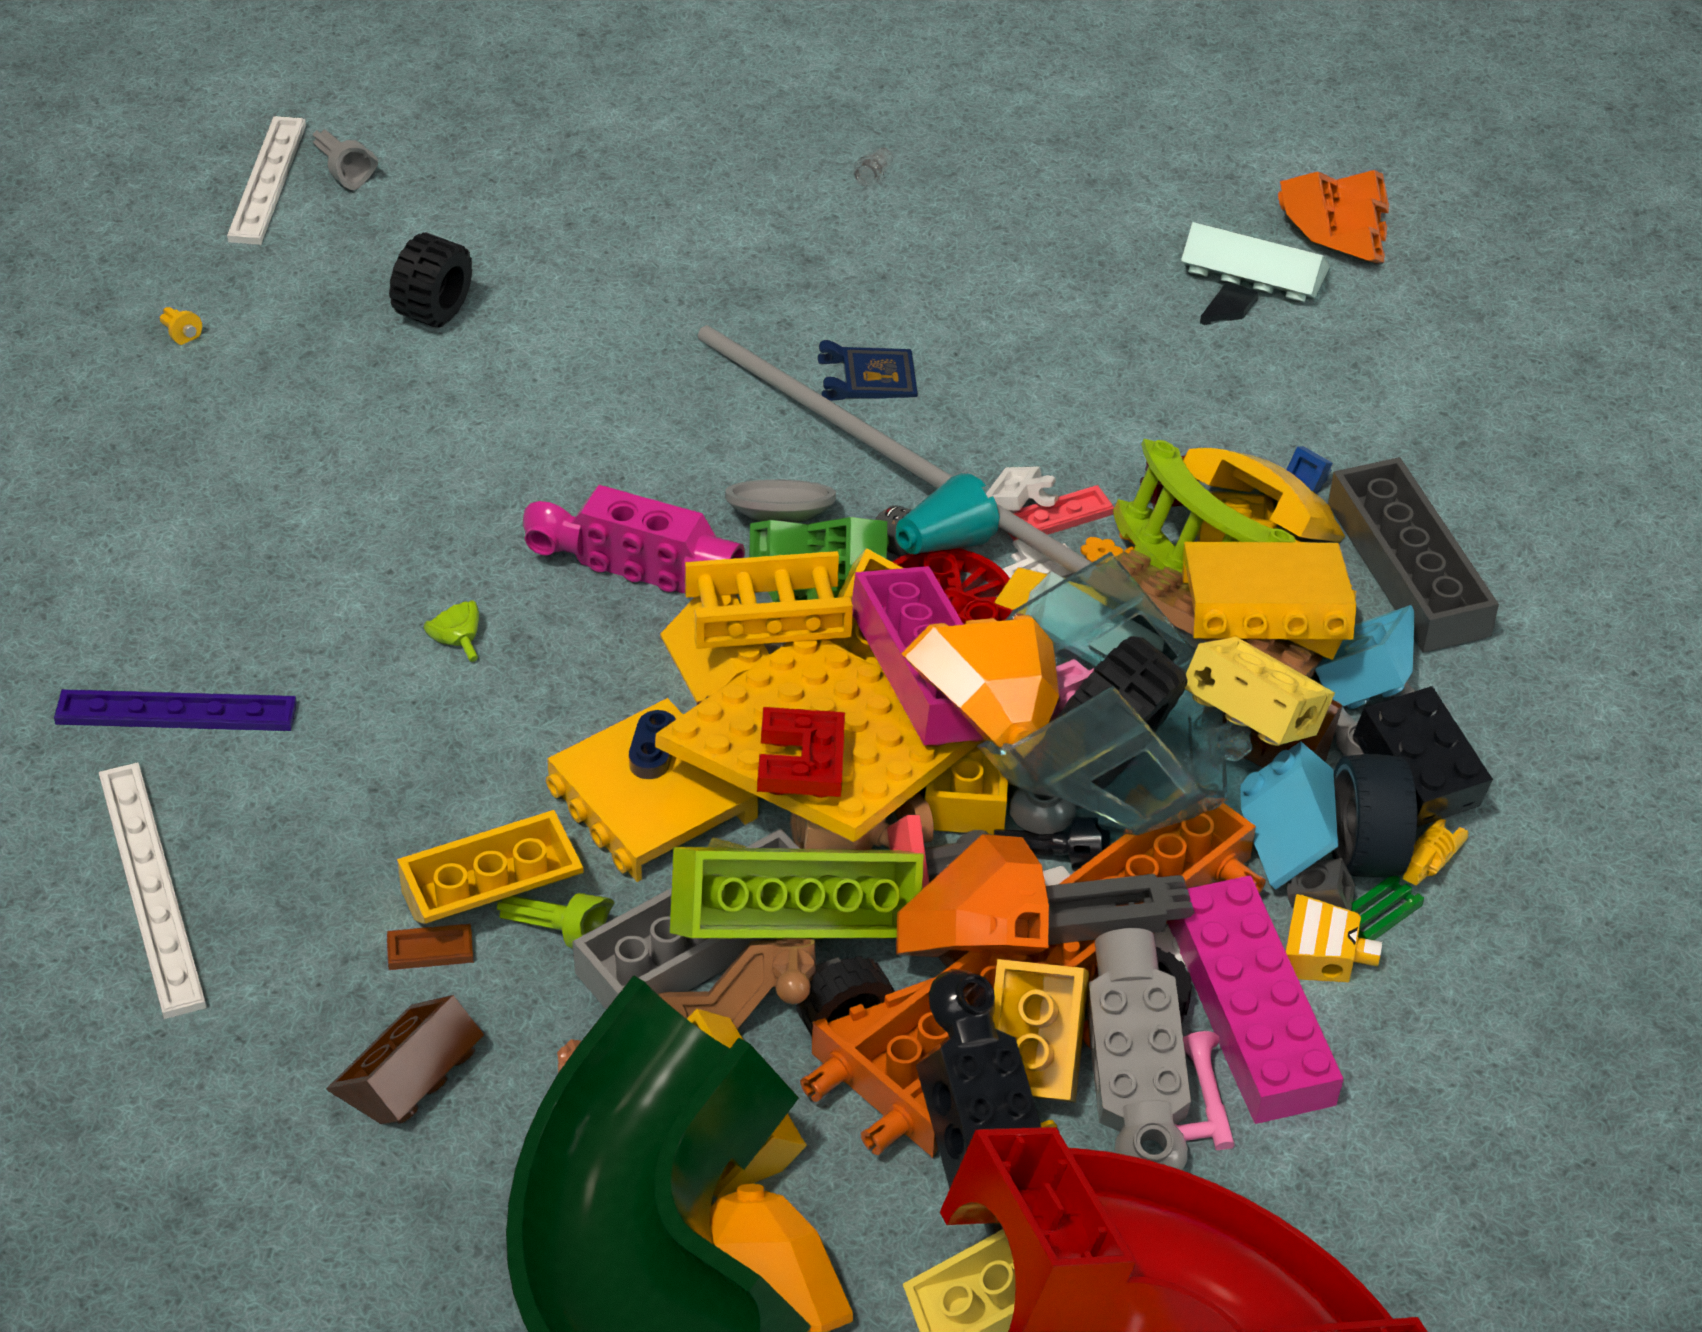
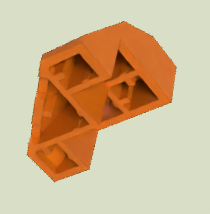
[1278,170,1389,264]

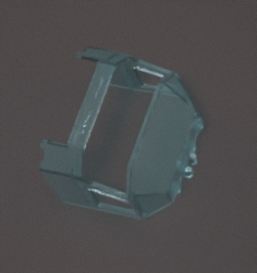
[977,552,1252,835]

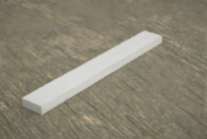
[99,762,206,1019]

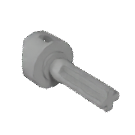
[313,129,378,190]

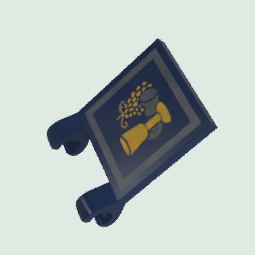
[817,340,918,401]

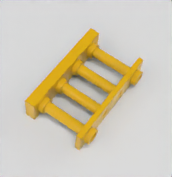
[685,551,853,649]

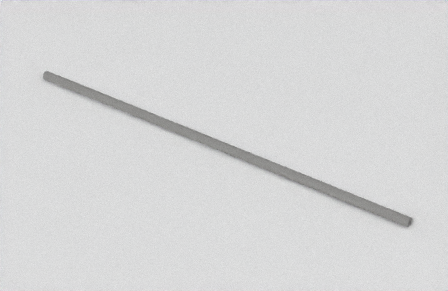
[698,325,1206,649]

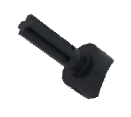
[994,817,1111,871]

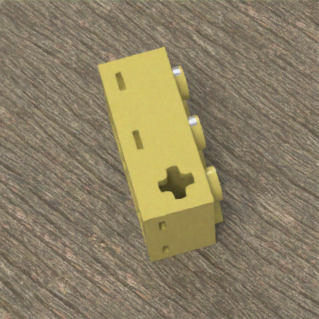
[1185,637,1335,746]

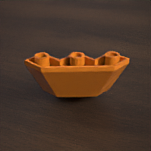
[896,834,1049,957]

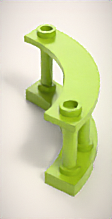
[1113,438,1296,584]

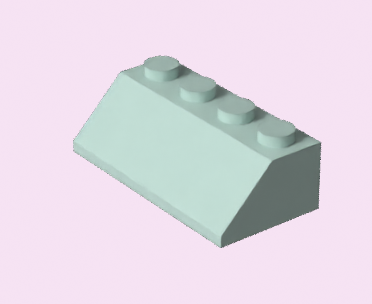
[1181,222,1330,303]

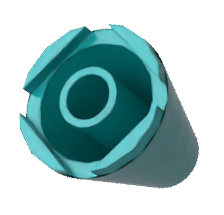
[896,473,999,554]

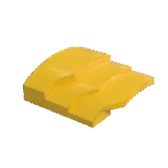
[1183,448,1345,542]

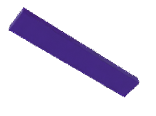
[54,689,297,731]

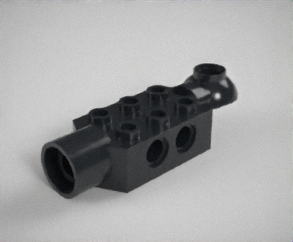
[916,969,1041,1237]

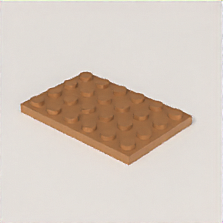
[1087,550,1323,678]

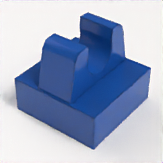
[1286,446,1333,494]

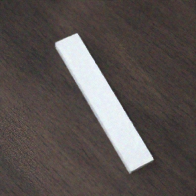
[227,116,306,245]

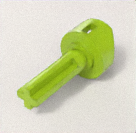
[497,893,615,949]

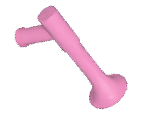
[1175,1031,1235,1151]

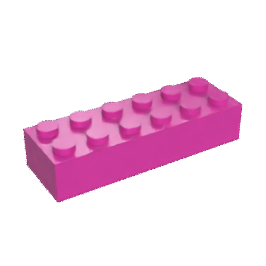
[852,566,984,745]
[1167,875,1343,1124]

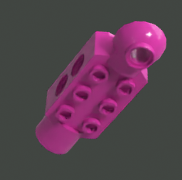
[523,485,745,594]

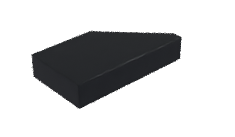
[1200,281,1258,325]

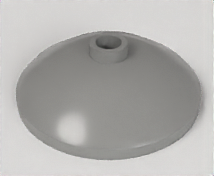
[725,479,836,523]

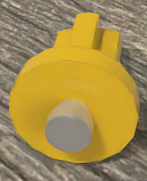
[160,306,202,345]

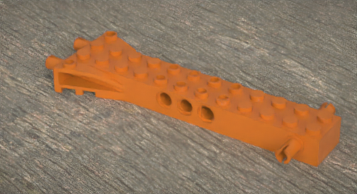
[800,782,1266,1158]

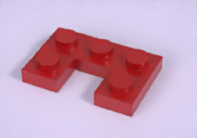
[757,707,845,798]

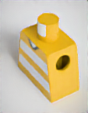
[1286,894,1382,982]

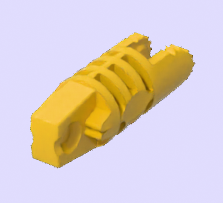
[1403,819,1469,886]

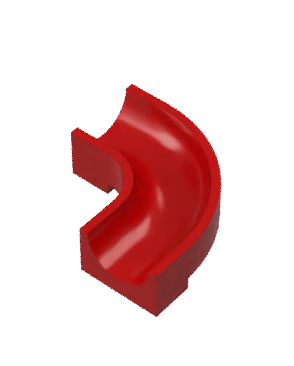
[940,1127,1428,1332]

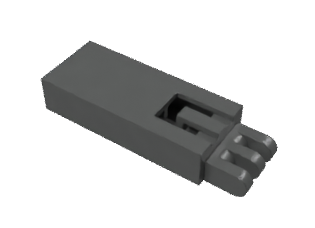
[1046,874,1194,945]

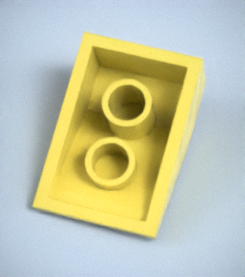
[903,1229,1015,1332]

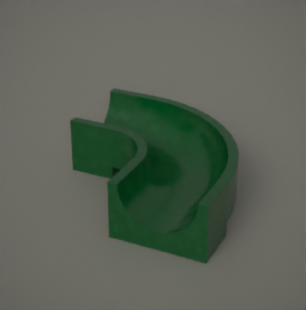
[506,975,812,1332]

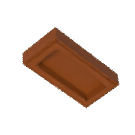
[387,923,474,970]

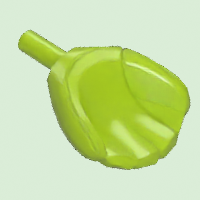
[423,600,479,662]

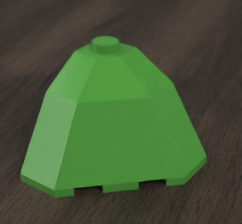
[749,517,889,602]

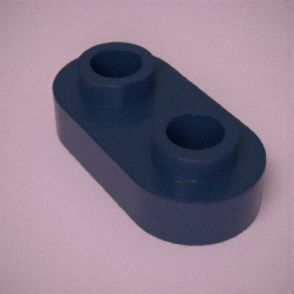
[629,710,676,779]

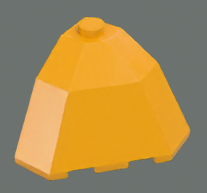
[901,615,1059,765]
[710,1184,853,1332]

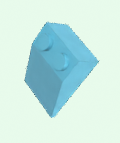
[1315,605,1414,709]
[1240,741,1338,889]

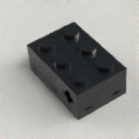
[1353,686,1493,827]

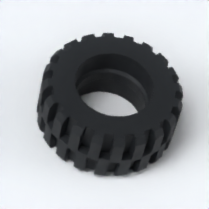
[1041,636,1188,793]

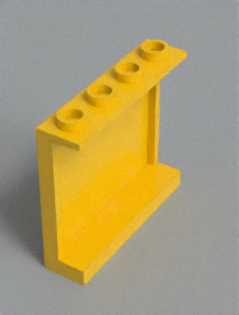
[1182,542,1356,640]
[546,698,758,882]

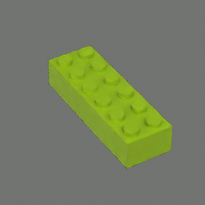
[670,847,924,938]

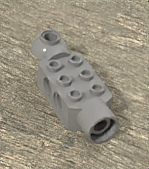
[1086,928,1191,1170]

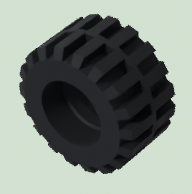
[389,232,473,328]

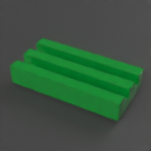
[1351,876,1424,940]

